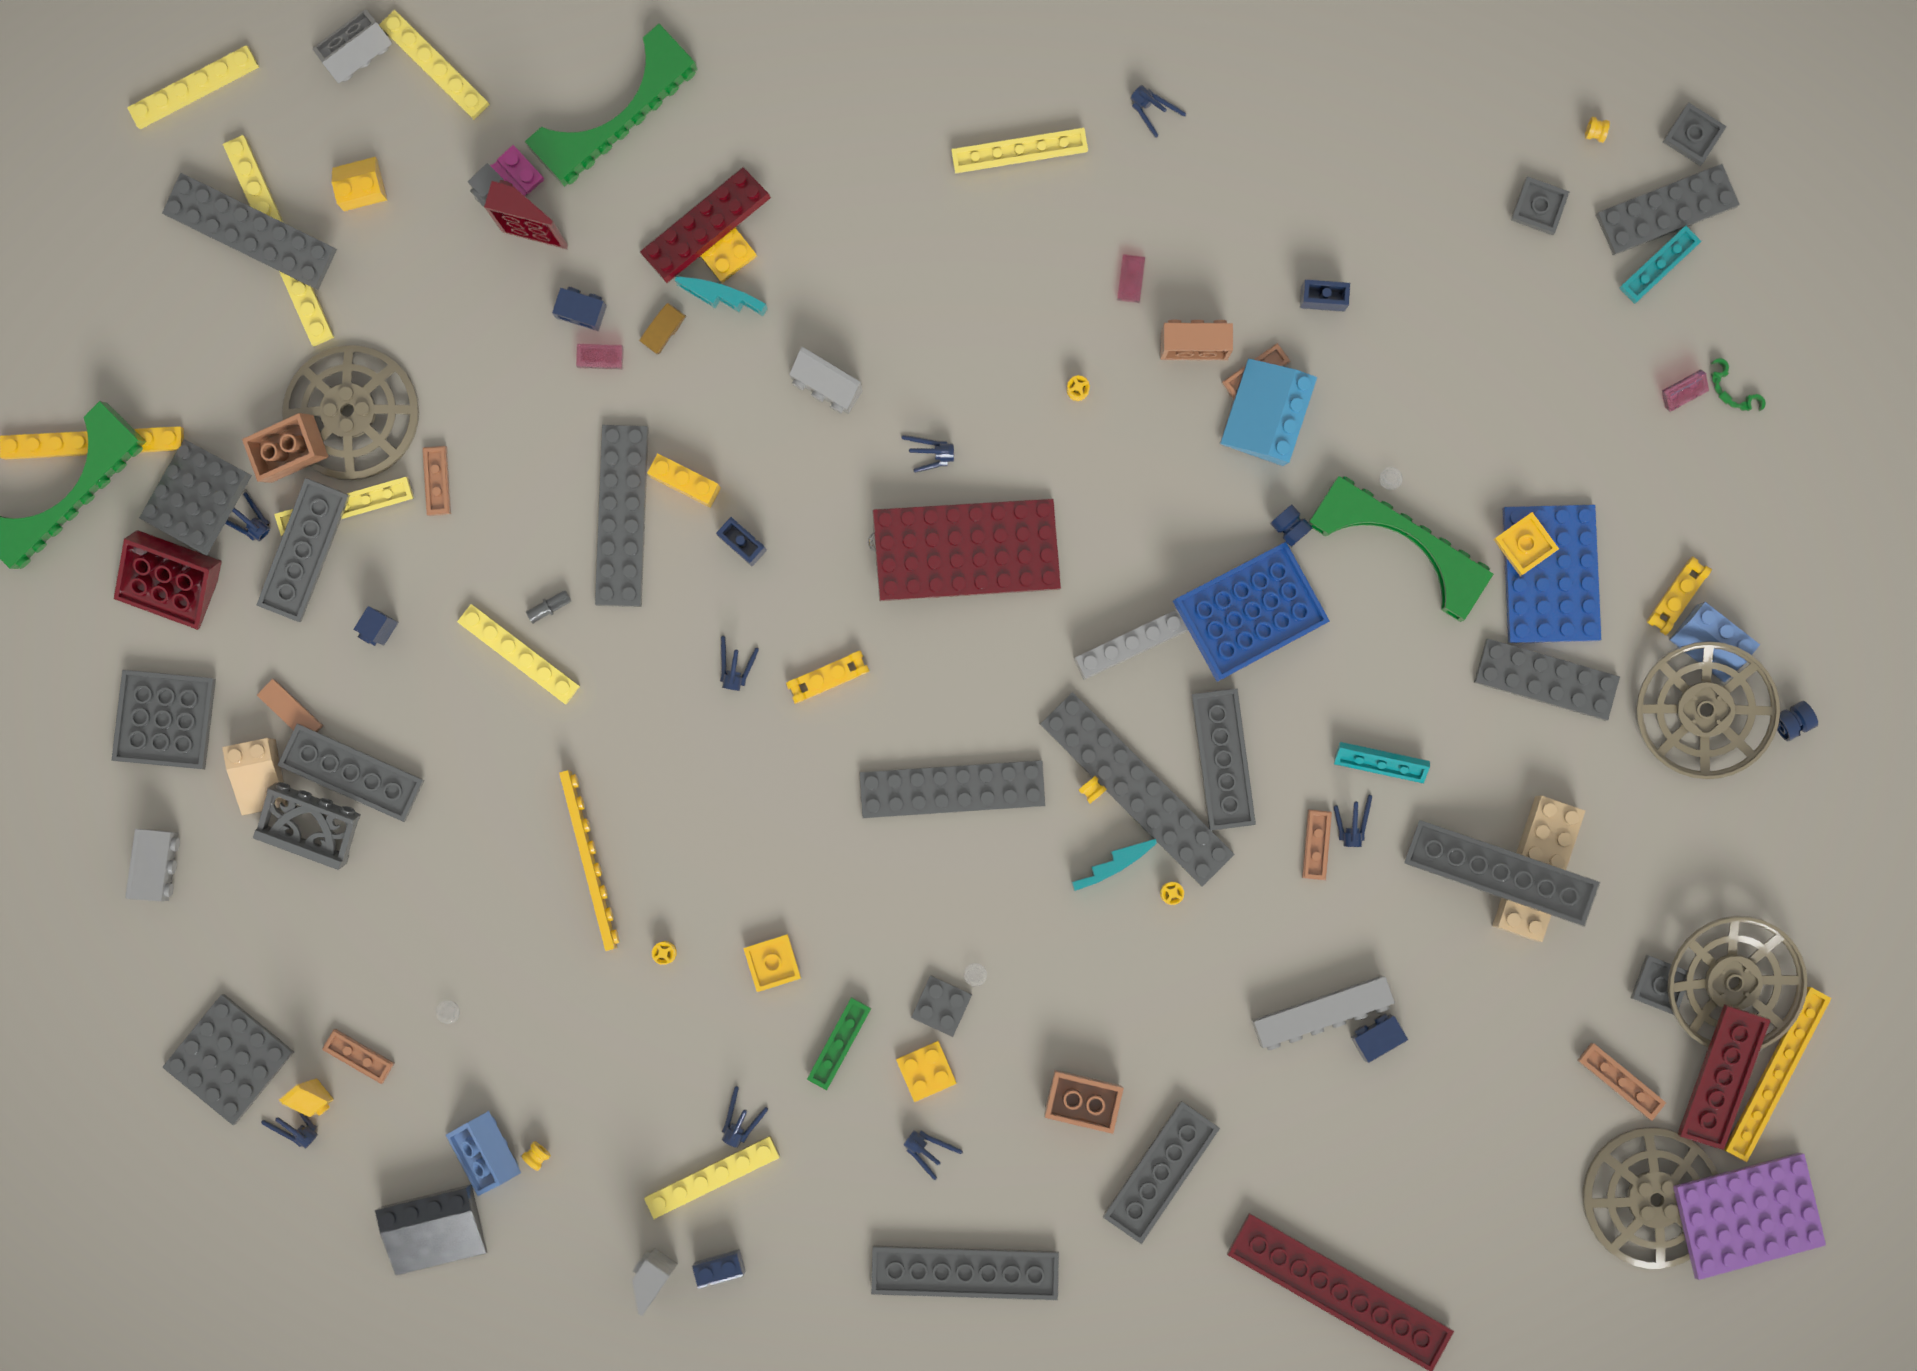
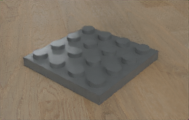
[139,439,252,555]
[111,670,216,770]
[162,994,294,1125]

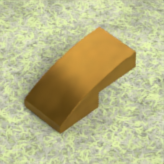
[639,303,686,354]

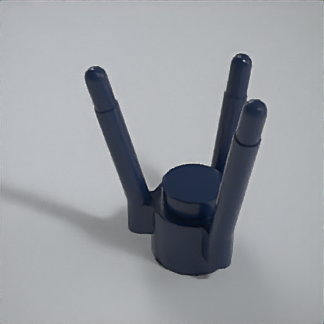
[1131,85,1186,137]
[901,435,954,473]
[225,492,271,542]
[720,636,759,691]
[1334,795,1372,847]
[722,1086,768,1148]
[261,1111,318,1149]
[903,1130,963,1180]

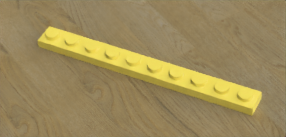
[223,135,335,347]

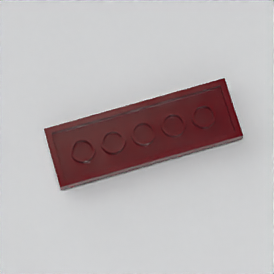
[640,167,771,283]
[1678,1004,1771,1150]

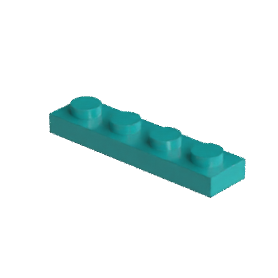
[1619,226,1702,304]
[1334,742,1430,784]

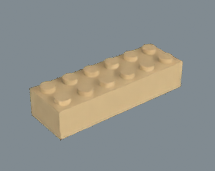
[1492,796,1585,942]

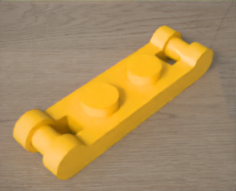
[1646,556,1712,636]
[786,650,870,704]

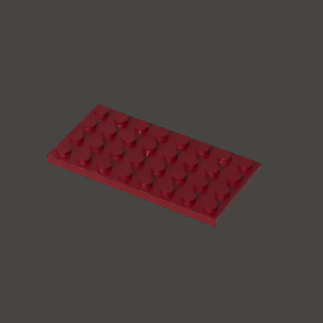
[872,499,1061,601]

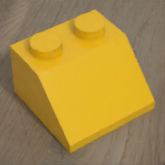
[331,157,387,211]

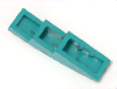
[675,276,768,316]
[1071,839,1157,891]

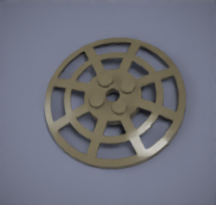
[282,345,419,480]
[1636,641,1780,779]
[1668,916,1808,1049]
[1583,1127,1718,1269]

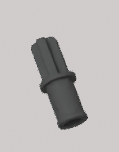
[526,591,571,624]

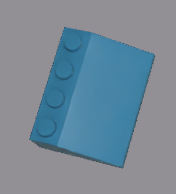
[1220,359,1317,466]

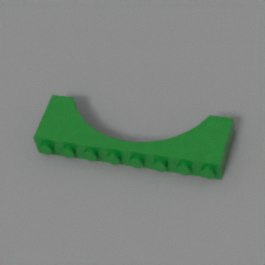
[525,23,698,187]
[0,401,146,569]
[1308,476,1494,622]

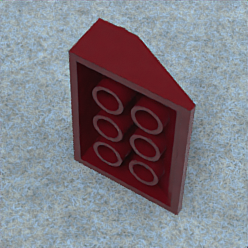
[484,180,568,249]
[114,530,222,630]

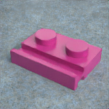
[490,145,545,196]

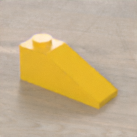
[279,1078,334,1117]

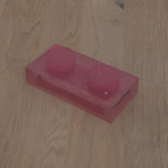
[1117,254,1145,303]
[576,344,624,370]
[1662,369,1709,412]

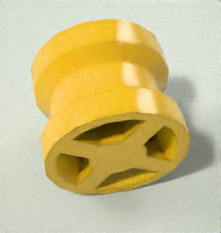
[1585,116,1610,143]
[1066,375,1090,401]
[1078,776,1107,804]
[1160,882,1184,905]
[652,941,677,965]
[521,1141,551,1171]

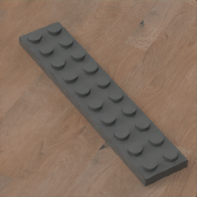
[1040,692,1235,887]

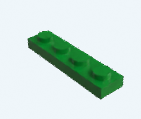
[807,997,872,1091]

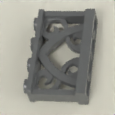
[253,782,361,870]

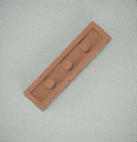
[1577,1043,1666,1121]

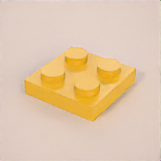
[700,228,757,283]
[1493,512,1559,576]
[743,934,801,992]
[896,1041,957,1102]

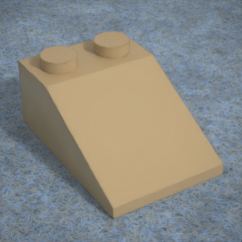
[222,738,288,815]

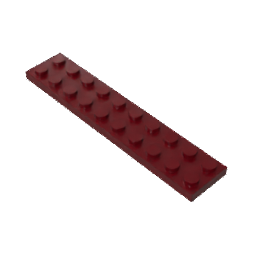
[1227,1213,1454,1371]

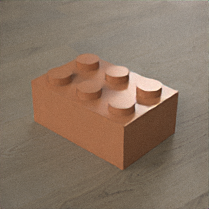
[1160,319,1233,360]
[242,413,328,483]
[1044,1069,1124,1134]

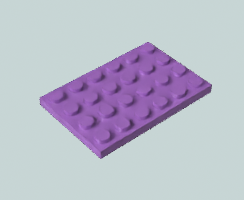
[1673,1153,1826,1280]

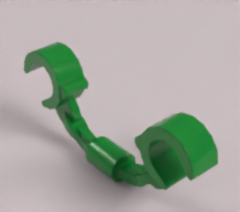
[1711,358,1766,411]

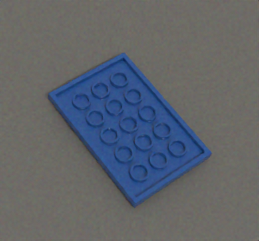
[1503,505,1601,643]
[1173,542,1330,682]

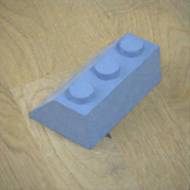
[1670,602,1760,682]
[446,1111,522,1196]

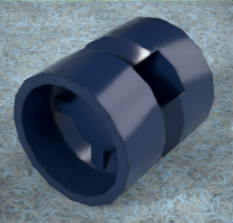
[1270,504,1313,547]
[1777,701,1818,741]

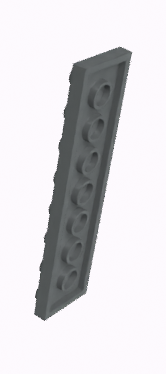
[162,173,337,290]
[595,425,649,607]
[860,760,1045,818]
[1404,820,1600,927]
[871,1246,1059,1300]

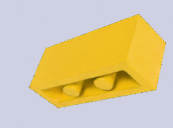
[647,453,721,508]

